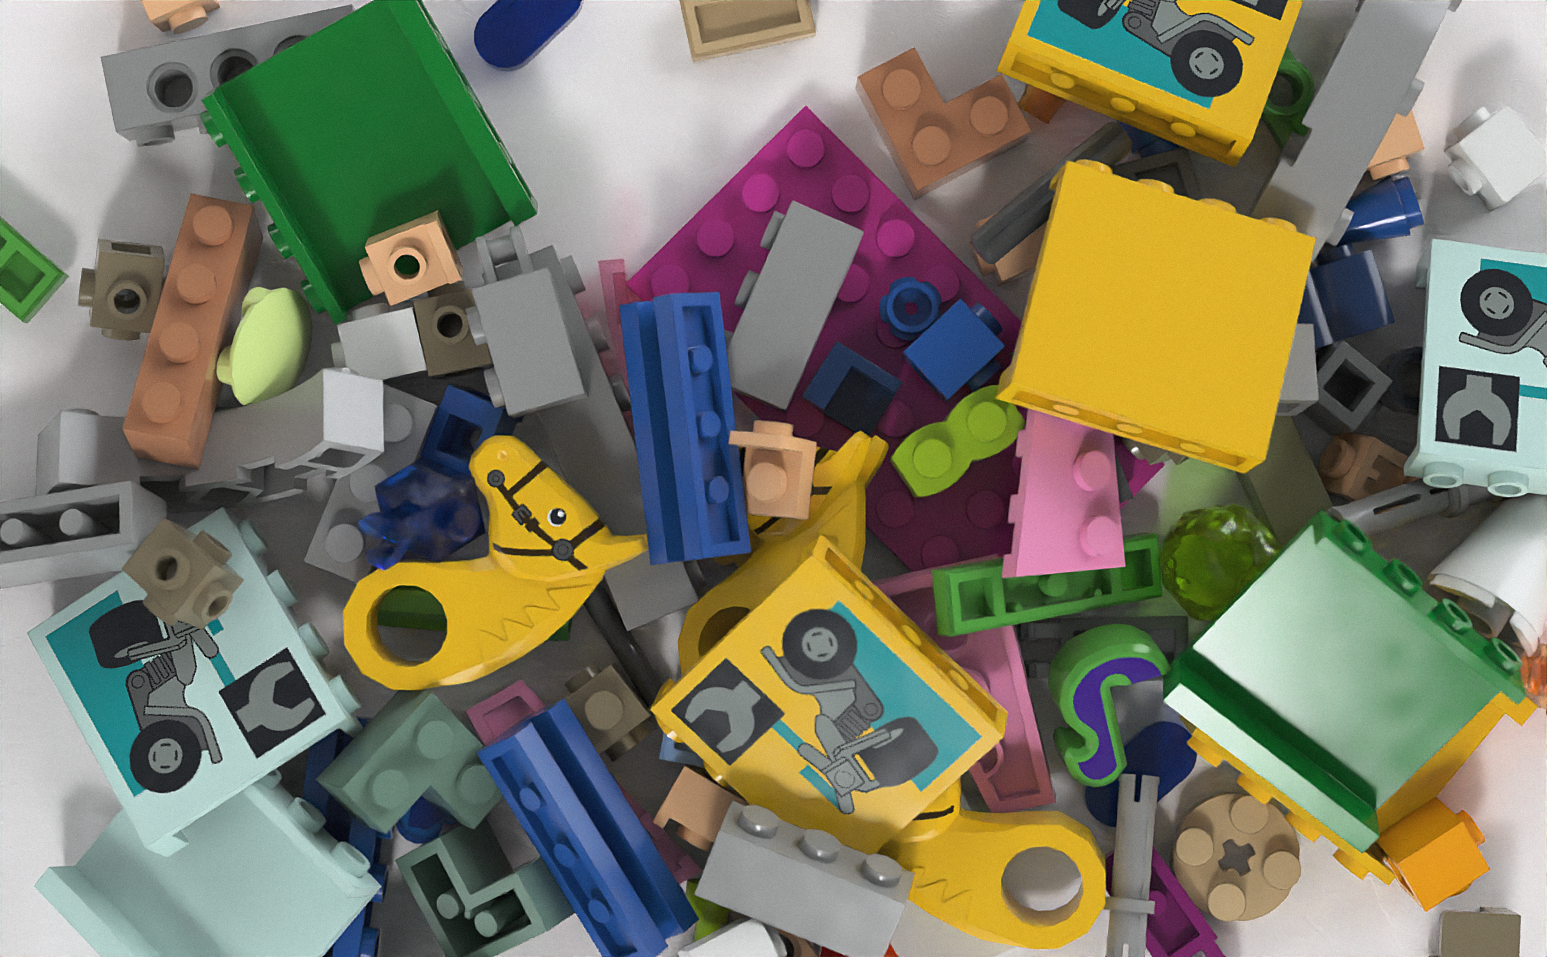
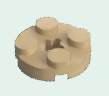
[1170,792,1301,922]

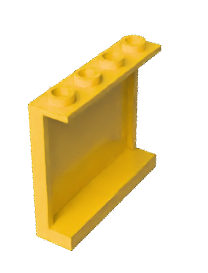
[996,160,1316,474]

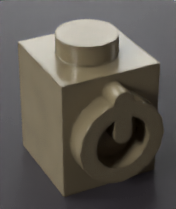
[564,661,657,762]

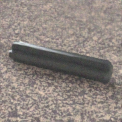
[970,121,1132,264]

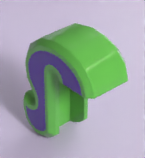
[1047,624,1172,787]

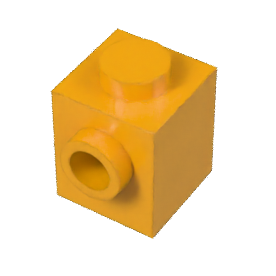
[1374,797,1491,912]

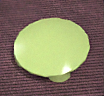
[216,286,313,406]

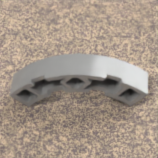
[1248,0,1462,263]
[36,367,384,514]

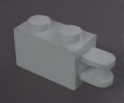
[465,225,588,419]

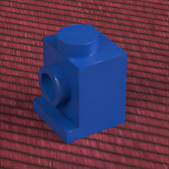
[421,385,524,488]

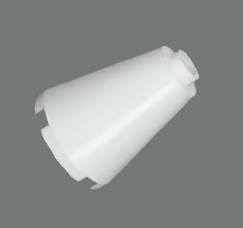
[1421,493,1547,660]

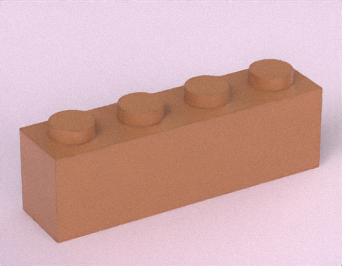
[123,194,263,469]

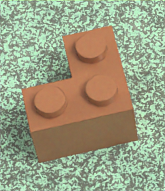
[855,47,1032,200]

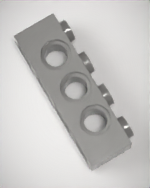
[100,4,356,147]

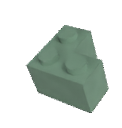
[316,689,503,834]
[395,817,575,957]

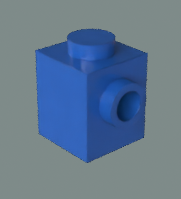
[901,298,1005,403]

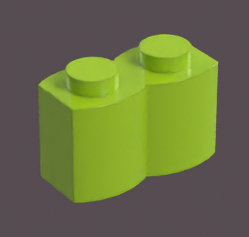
[889,385,1026,498]

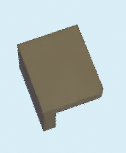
[1429,907,1521,957]

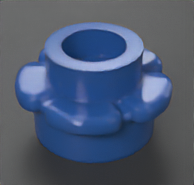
[879,277,942,341]

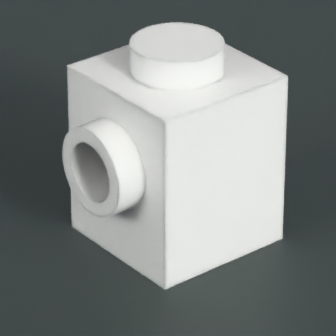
[1444,104,1547,211]
[331,303,428,385]

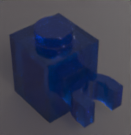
[358,457,486,571]

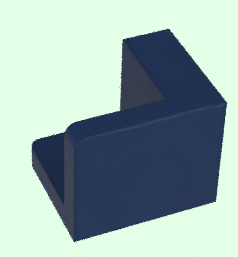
[802,341,903,436]

